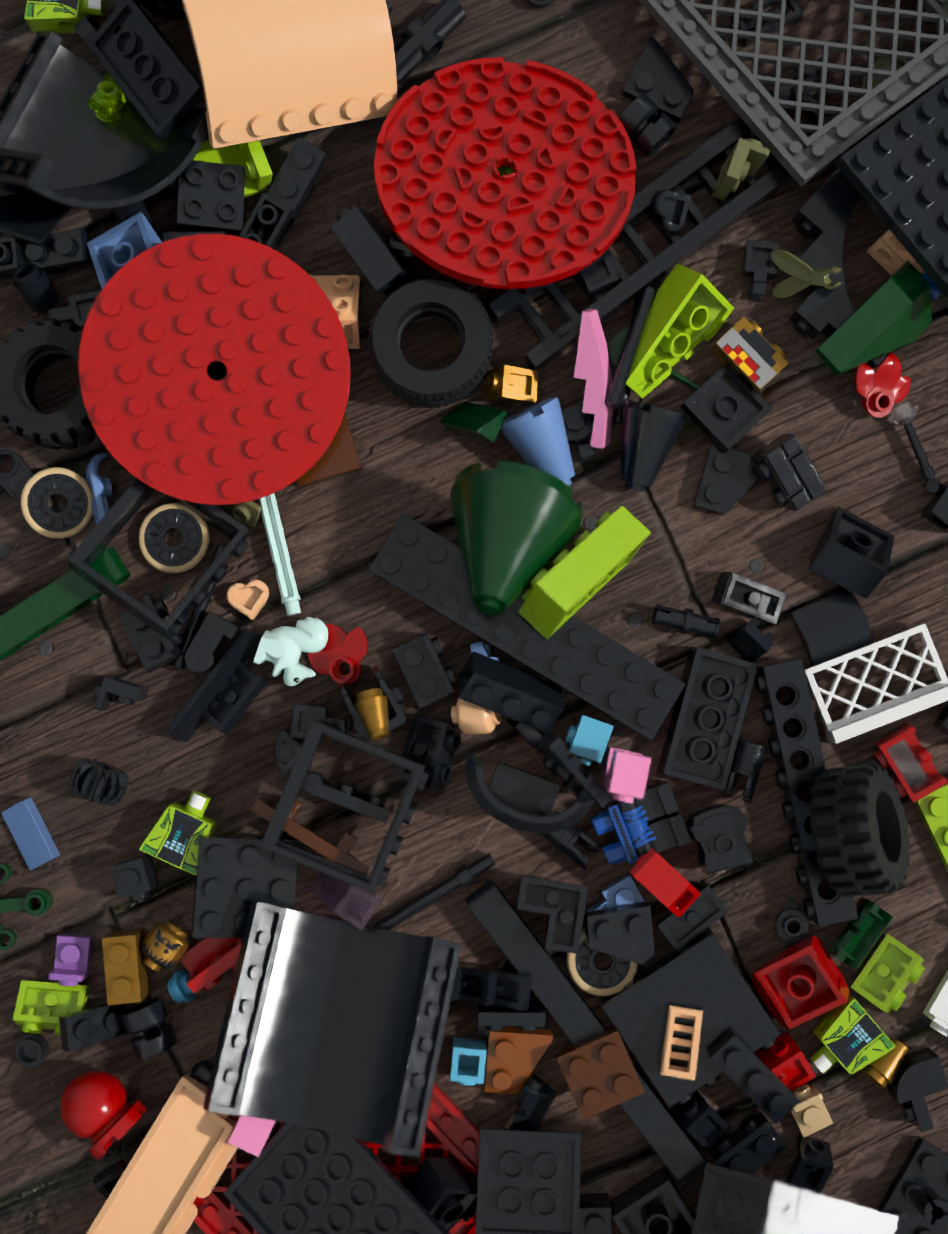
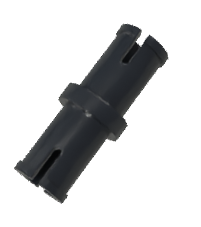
[652,604,721,638]

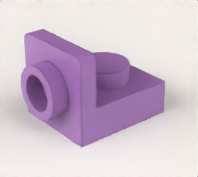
[48,933,93,986]

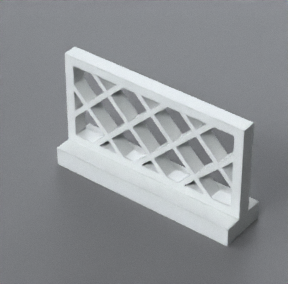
[804,624,948,744]

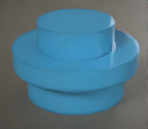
[167,970,197,1003]

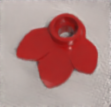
[855,353,911,418]
[308,623,368,685]

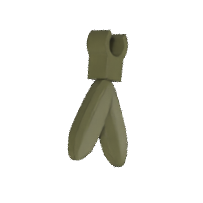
[770,250,842,298]

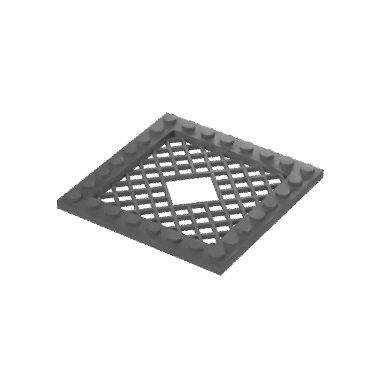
[639,0,948,187]

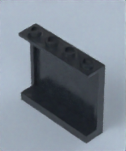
[601,927,781,1107]

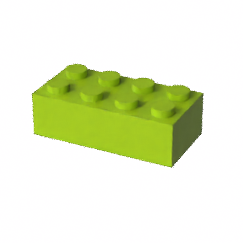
[518,506,651,640]

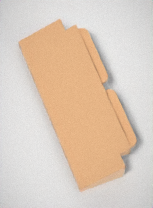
[86,1075,238,1234]

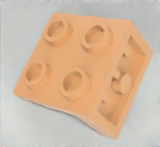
[310,275,360,349]

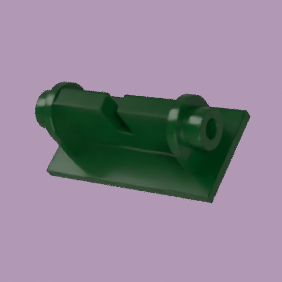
[829,899,893,971]

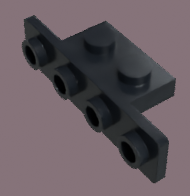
[166,628,267,742]

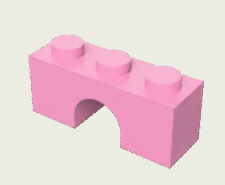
[600,746,651,803]

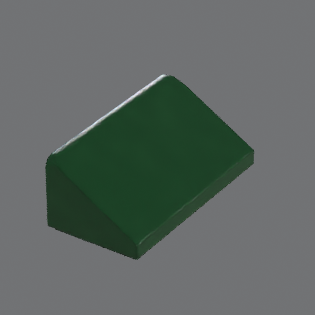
[440,401,507,442]

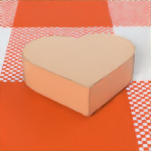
[226,580,270,620]

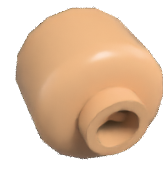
[451,698,501,735]

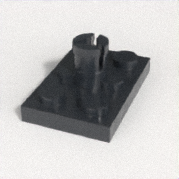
[876,1136,948,1234]

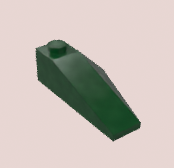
[815,260,932,375]

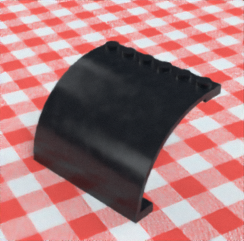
[203,901,462,1157]

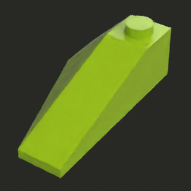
[626,263,734,399]

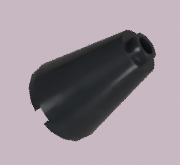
[620,399,688,492]

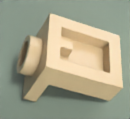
[790,1084,833,1138]

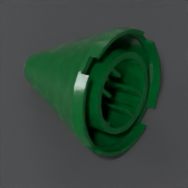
[450,461,583,615]

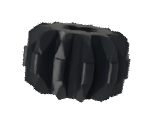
[69,758,129,806]

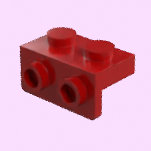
[181,938,243,994]

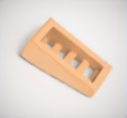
[659,1005,703,1081]

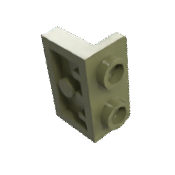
[712,138,770,201]

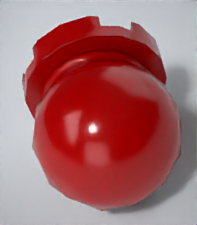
[60,1070,148,1160]

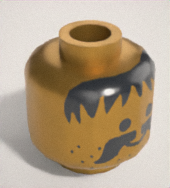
[140,920,190,972]

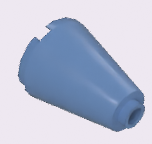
[500,397,575,486]

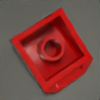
[752,935,849,1029]

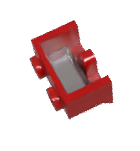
[873,723,948,803]

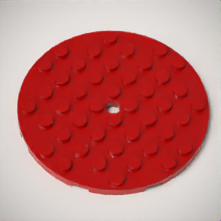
[374,57,636,289]
[78,234,351,505]

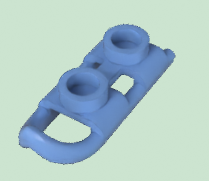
[86,452,112,525]

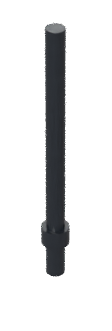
[372,853,496,930]

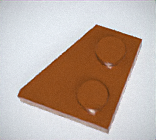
[484,1026,553,1094]

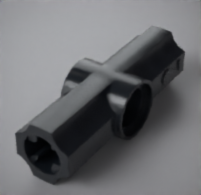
[394,0,466,85]

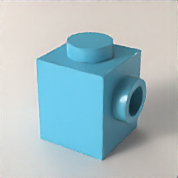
[564,714,614,766]
[450,1037,487,1086]

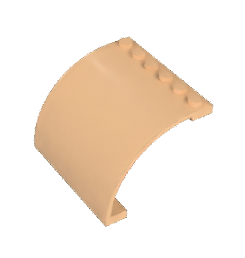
[182,0,397,149]

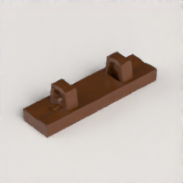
[250,798,370,874]

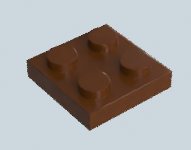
[556,1028,645,1120]

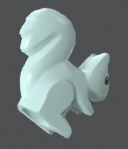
[253,617,328,686]

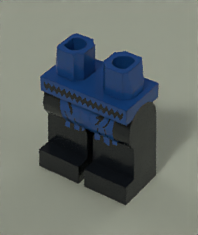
[590,780,692,864]

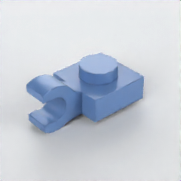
[585,875,645,912]

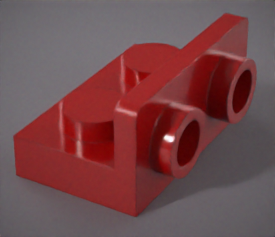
[754,1032,816,1112]

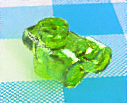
[88,72,130,122]

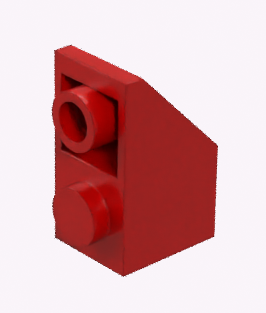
[629,848,701,918]

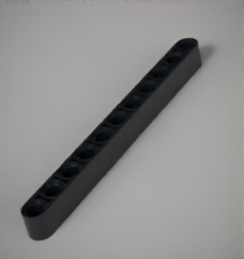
[465,879,708,1187]

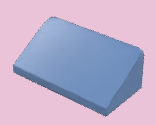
[1,797,60,871]

